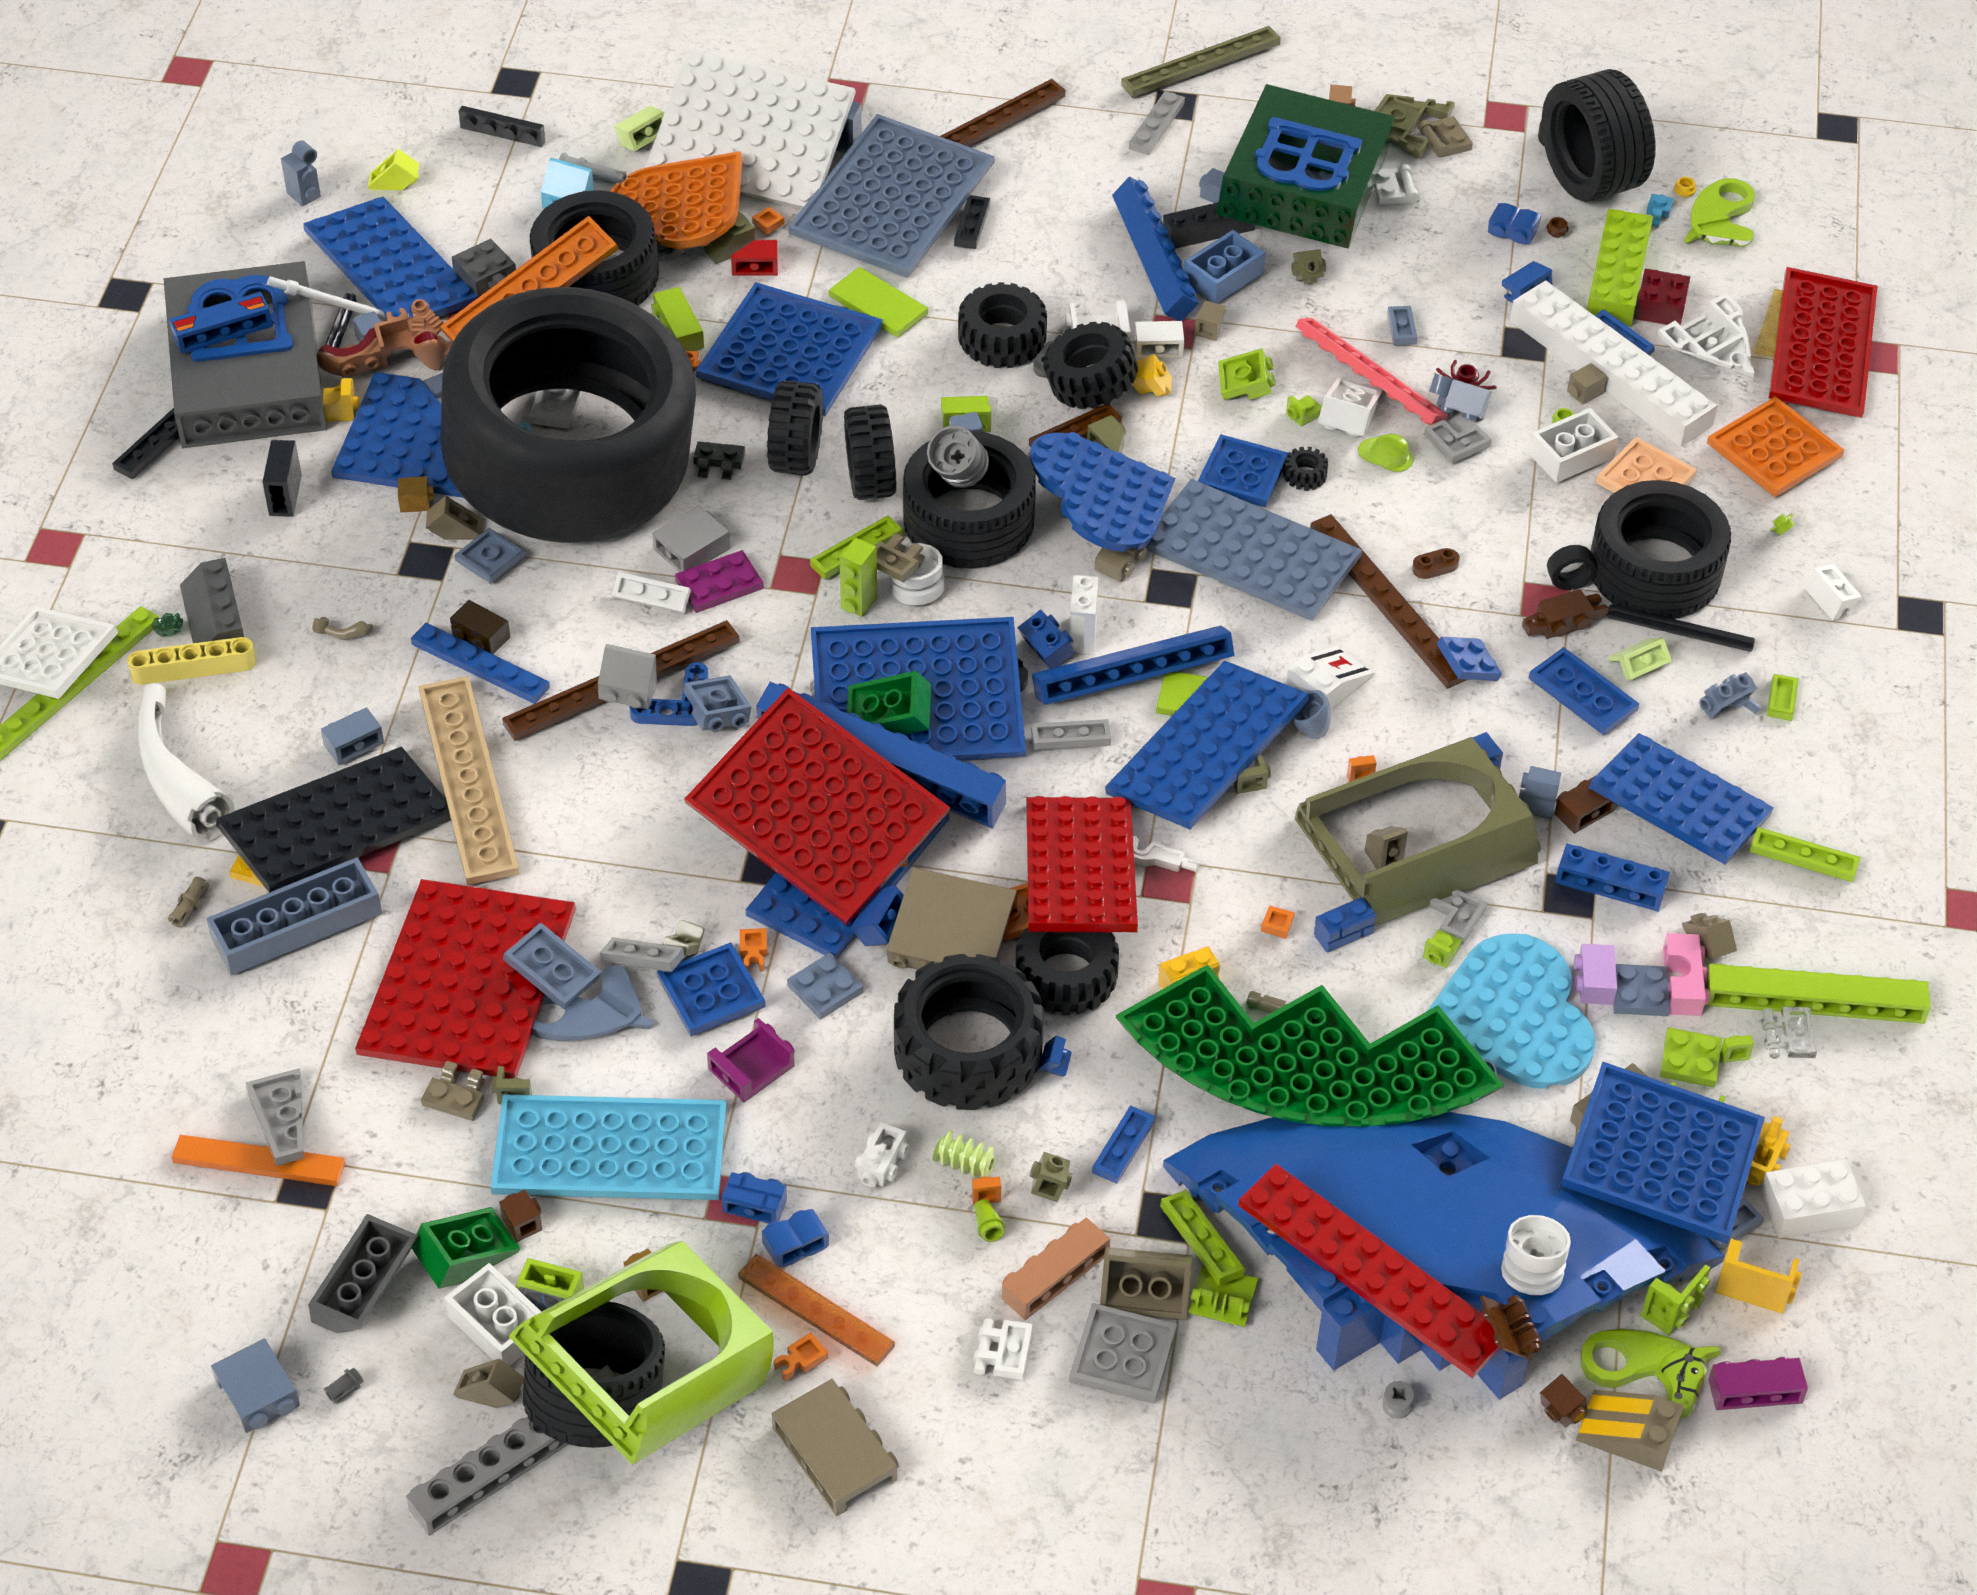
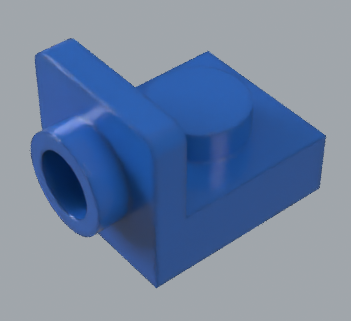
[1039,1036,1072,1077]

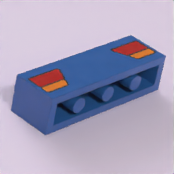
[169,292,273,354]

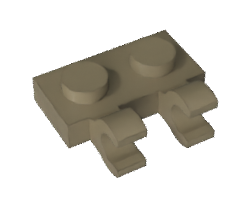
[875,533,925,583]
[421,1061,485,1121]

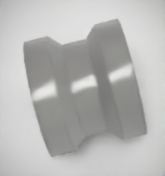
[1382,1381,1414,1419]

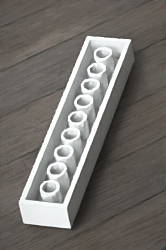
[1510,281,1718,447]

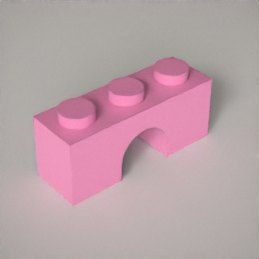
[1662,933,1709,1016]

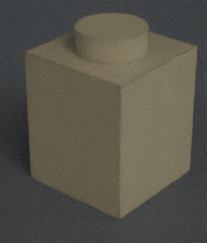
[1567,363,1607,405]

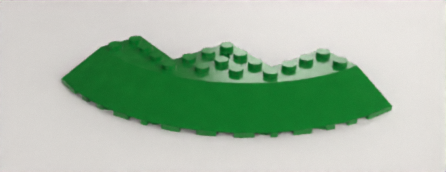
[1116,964,1504,1127]

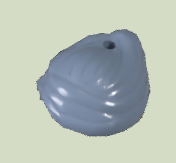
[1292,690,1331,739]

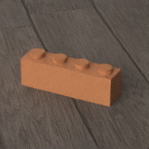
[1002,1217,1110,1320]

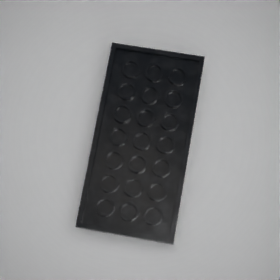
[216,746,451,893]

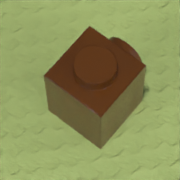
[499,1189,542,1242]
[1540,1374,1587,1428]

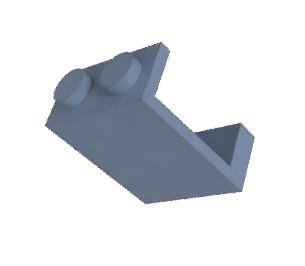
[211,1338,300,1433]

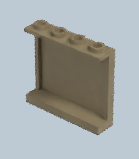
[886,867,1017,970]

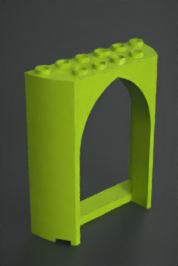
[508,1241,774,1465]

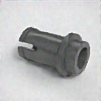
[324,1368,364,1404]

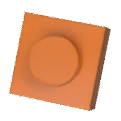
[752,207,784,235]
[1347,755,1377,782]
[1261,905,1295,939]
[971,1176,1002,1205]

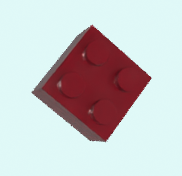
[1634,268,1691,326]

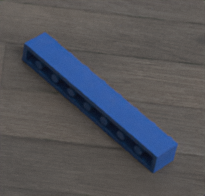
[1112,176,1199,321]
[1032,625,1235,705]

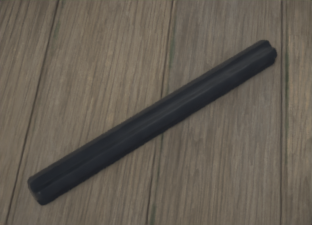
[1606,604,1755,652]

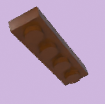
[1029,404,1122,447]

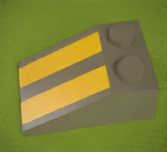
[1576,1390,1684,1472]

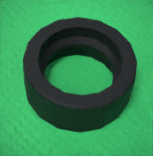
[1546,545,1597,590]

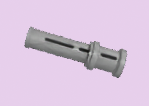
[559,153,627,185]

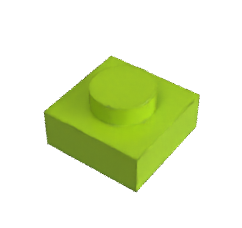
[1720,1035,1754,1063]

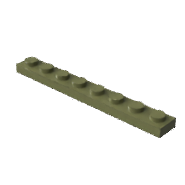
[1121,26,1281,98]

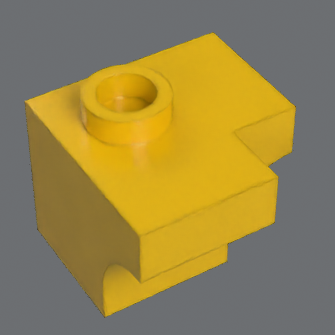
[1132,354,1172,397]
[323,378,359,422]

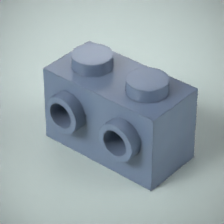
[321,707,384,765]

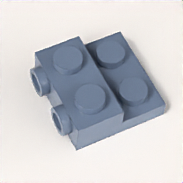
[683,675,752,732]

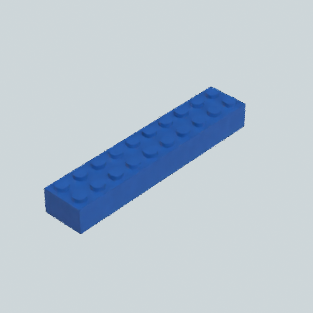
[756,681,1006,829]

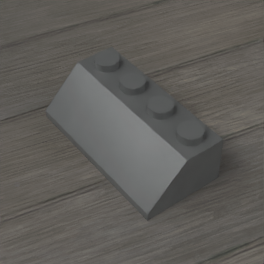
[180,558,244,643]
[308,1214,418,1333]

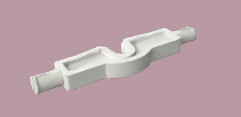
[1133,836,1199,872]

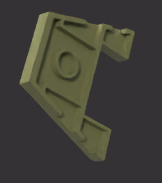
[1375,94,1455,158]

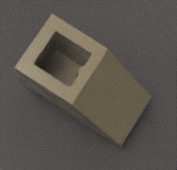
[1682,913,1737,959]

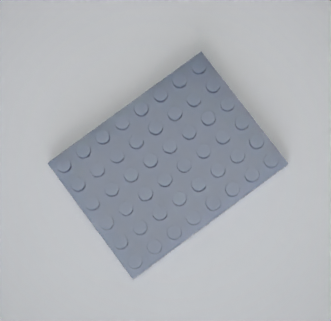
[788,114,995,278]

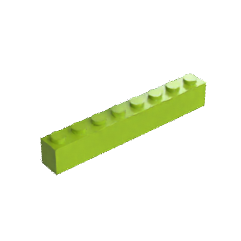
[1705,964,1931,1024]

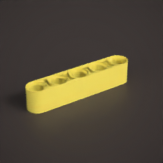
[127,637,257,685]

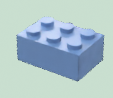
[1184,230,1266,303]

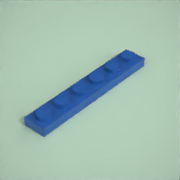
[411,622,550,704]

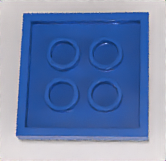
[1198,434,1288,508]
[657,942,766,1036]

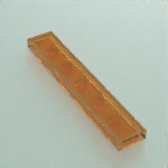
[738,1253,895,1367]

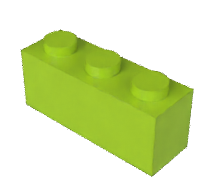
[651,287,704,351]
[839,538,877,617]

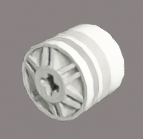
[1501,1215,1571,1295]

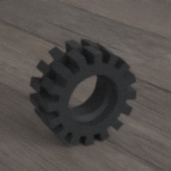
[1284,446,1328,491]

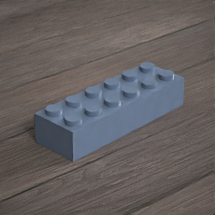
[206,857,382,976]

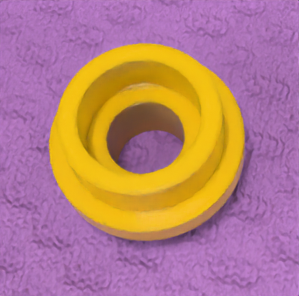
[1674,177,1697,197]

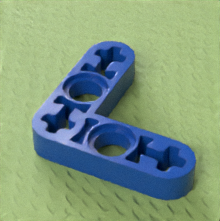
[629,662,709,726]

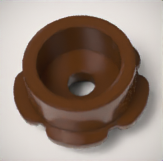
[1546,217,1569,238]

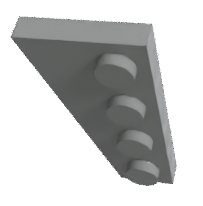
[245,1068,304,1166]

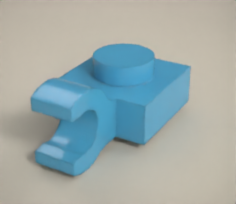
[1646,193,1674,227]

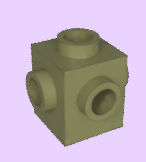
[1291,249,1326,284]
[1029,1152,1073,1203]

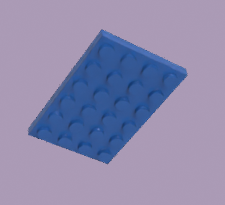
[1589,733,1774,865]

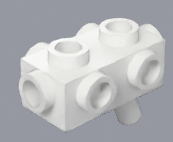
[855,1122,909,1187]

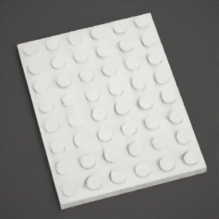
[645,49,856,209]

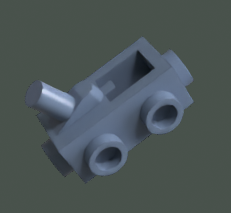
[1698,672,1762,719]

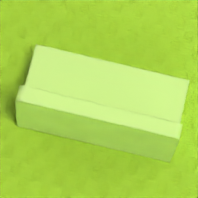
[1608,638,1672,680]

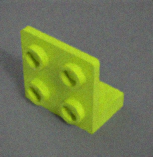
[941,396,991,432]
[1640,1264,1711,1336]

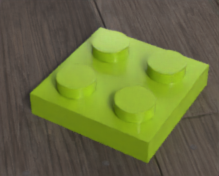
[1659,1027,1722,1088]

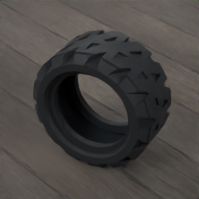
[894,954,1044,1110]

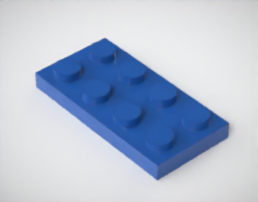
[1528,647,1639,736]

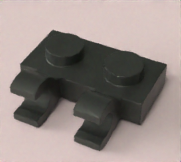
[693,441,745,480]

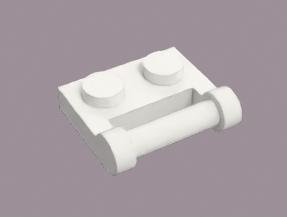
[1374,164,1420,205]

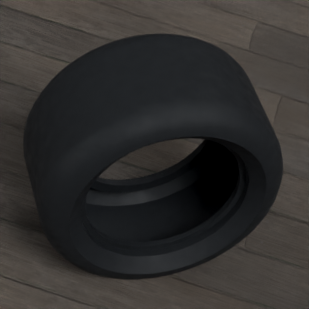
[440,287,696,543]

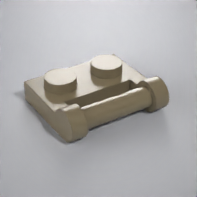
[1418,116,1473,158]

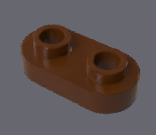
[1412,548,1460,579]

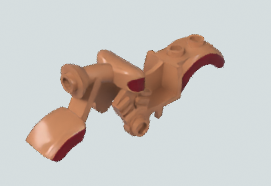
[317,299,471,378]

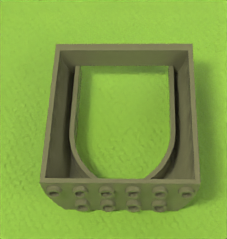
[1295,737,1541,927]

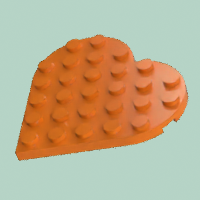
[610,151,743,250]

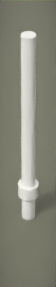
[267,276,387,321]

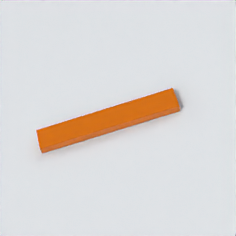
[171,1135,345,1186]

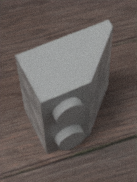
[598,644,657,710]

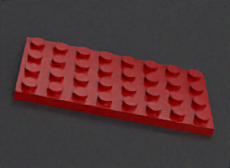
[1768,267,1878,418]
[1026,796,1138,933]

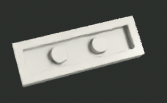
[612,572,691,614]

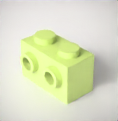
[614,105,664,151]

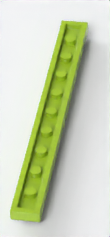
[0,606,161,761]

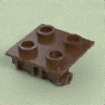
[1480,1295,1542,1360]

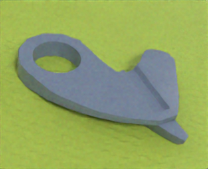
[532,965,653,1041]

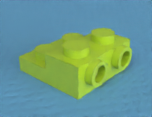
[1218,348,1276,400]

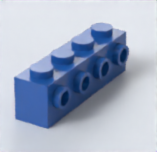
[1555,843,1670,912]

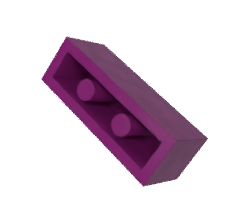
[1708,1357,1808,1410]

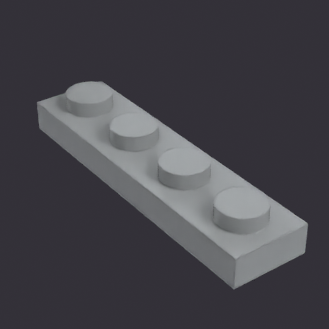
[1129,91,1185,155]

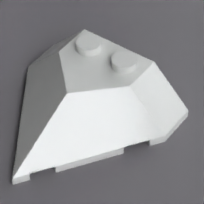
[1657,293,1754,377]

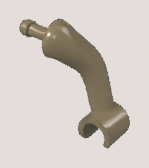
[312,617,373,640]

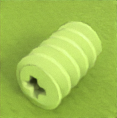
[932,1130,995,1178]

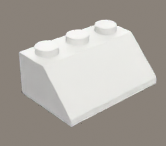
[444,1263,541,1366]

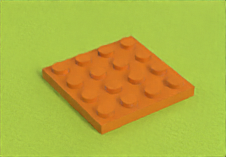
[1707,396,1844,498]

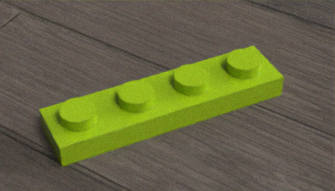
[810,515,903,580]
[1750,827,1861,883]
[1160,1190,1245,1286]

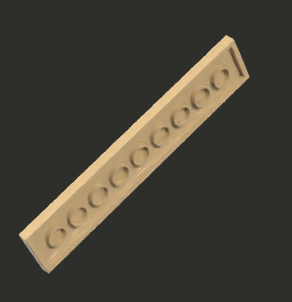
[418,676,519,885]

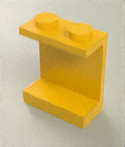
[1715,1239,1802,1314]

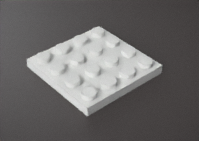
[0,607,118,699]

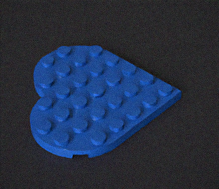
[1027,432,1176,552]

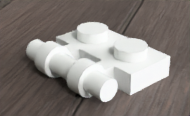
[973,1319,1033,1380]

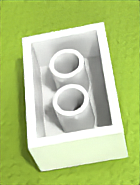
[1528,408,1619,483]
[1760,1159,1866,1238]

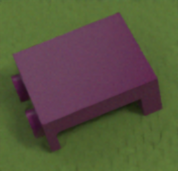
[707,1018,795,1103]

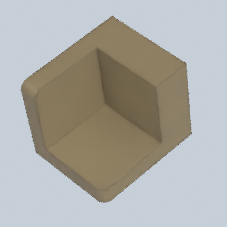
[1194,300,1226,341]

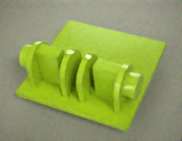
[1188,1264,1258,1327]

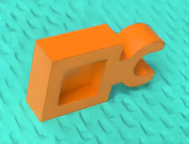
[739,928,767,972]
[773,1332,828,1381]

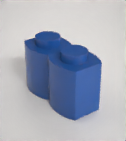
[1488,203,1541,245]
[762,1209,829,1268]

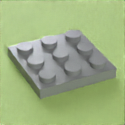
[1069,1303,1177,1404]

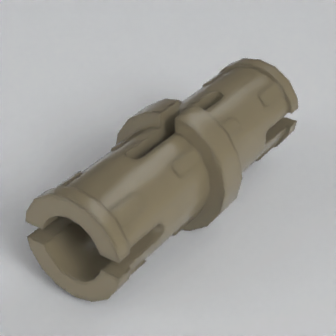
[168,876,209,928]

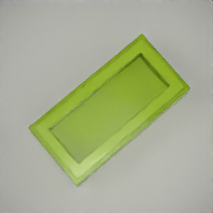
[1767,674,1799,721]

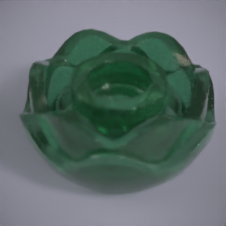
[151,613,183,637]

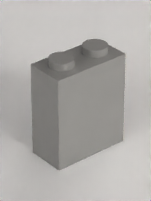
[652,505,731,572]

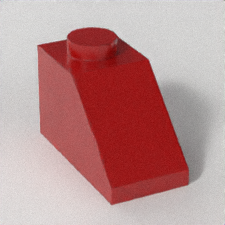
[731,240,778,276]

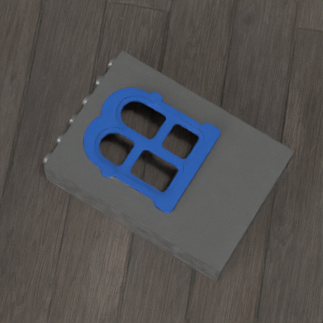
[163,261,327,449]

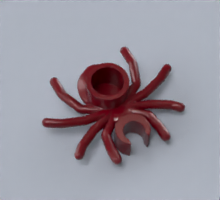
[1436,360,1497,390]

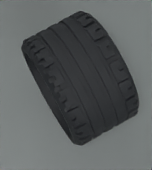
[523,1301,665,1448]

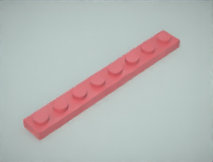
[1295,318,1448,425]

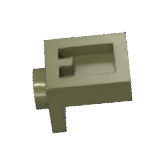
[1234,755,1271,794]
[491,1066,532,1104]

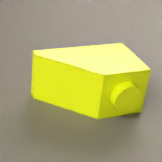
[367,149,419,190]

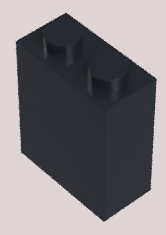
[262,440,302,517]

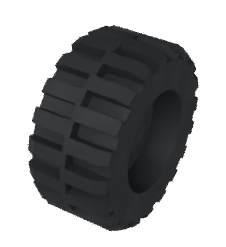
[958,282,1047,368]
[1043,322,1138,409]
[767,380,823,476]
[844,404,897,500]
[1015,927,1119,1015]

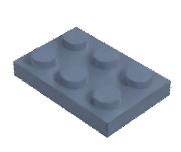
[503,923,601,1009]

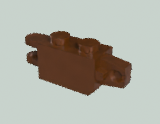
[1522,589,1609,640]

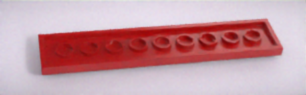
[1238,1164,1500,1379]

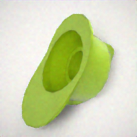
[1358,433,1413,472]

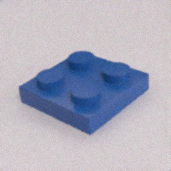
[1437,636,1502,681]

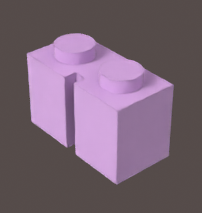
[1574,944,1617,1005]

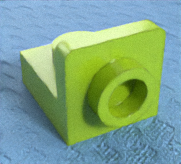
[1286,395,1322,427]
[1423,929,1462,968]

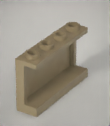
[772,1379,899,1517]

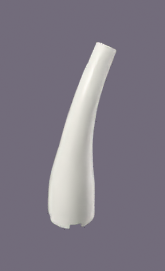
[138,683,234,841]

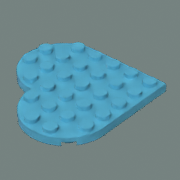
[1427,934,1595,1089]

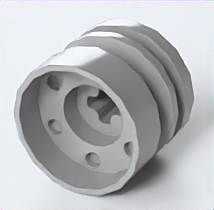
[927,425,989,488]

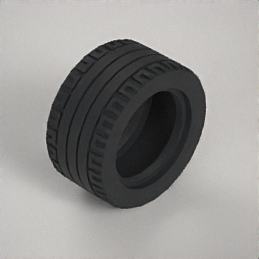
[1542,69,1656,202]
[529,190,659,306]
[903,431,1036,569]
[1591,480,1731,619]

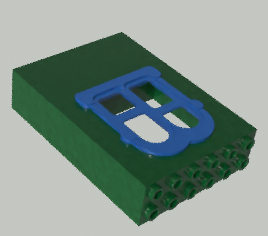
[1216,84,1395,249]

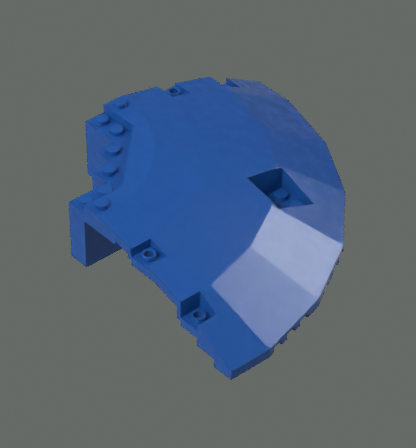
[1163,1112,1725,1400]

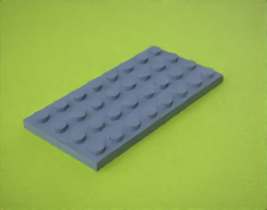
[1145,479,1362,621]

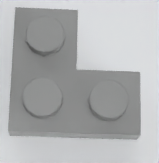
[1424,420,1492,464]
[1428,890,1487,945]

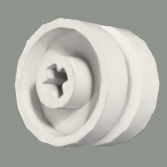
[890,543,945,606]

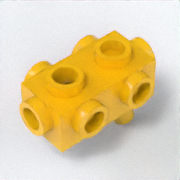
[1746,1116,1791,1186]

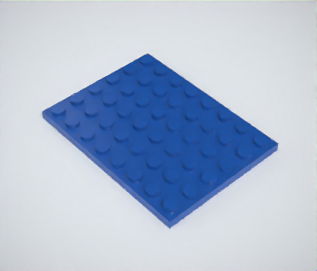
[811,617,1026,760]

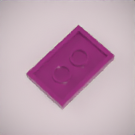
[675,550,764,613]

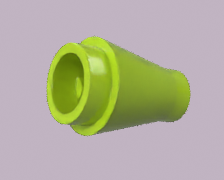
[974,1199,1005,1242]

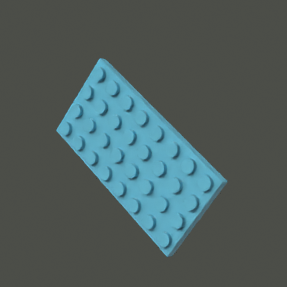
[491,1094,727,1200]

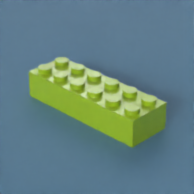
[1587,208,1653,327]

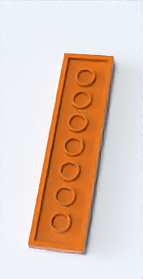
[440,216,619,342]

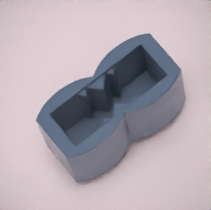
[1519,766,1562,819]

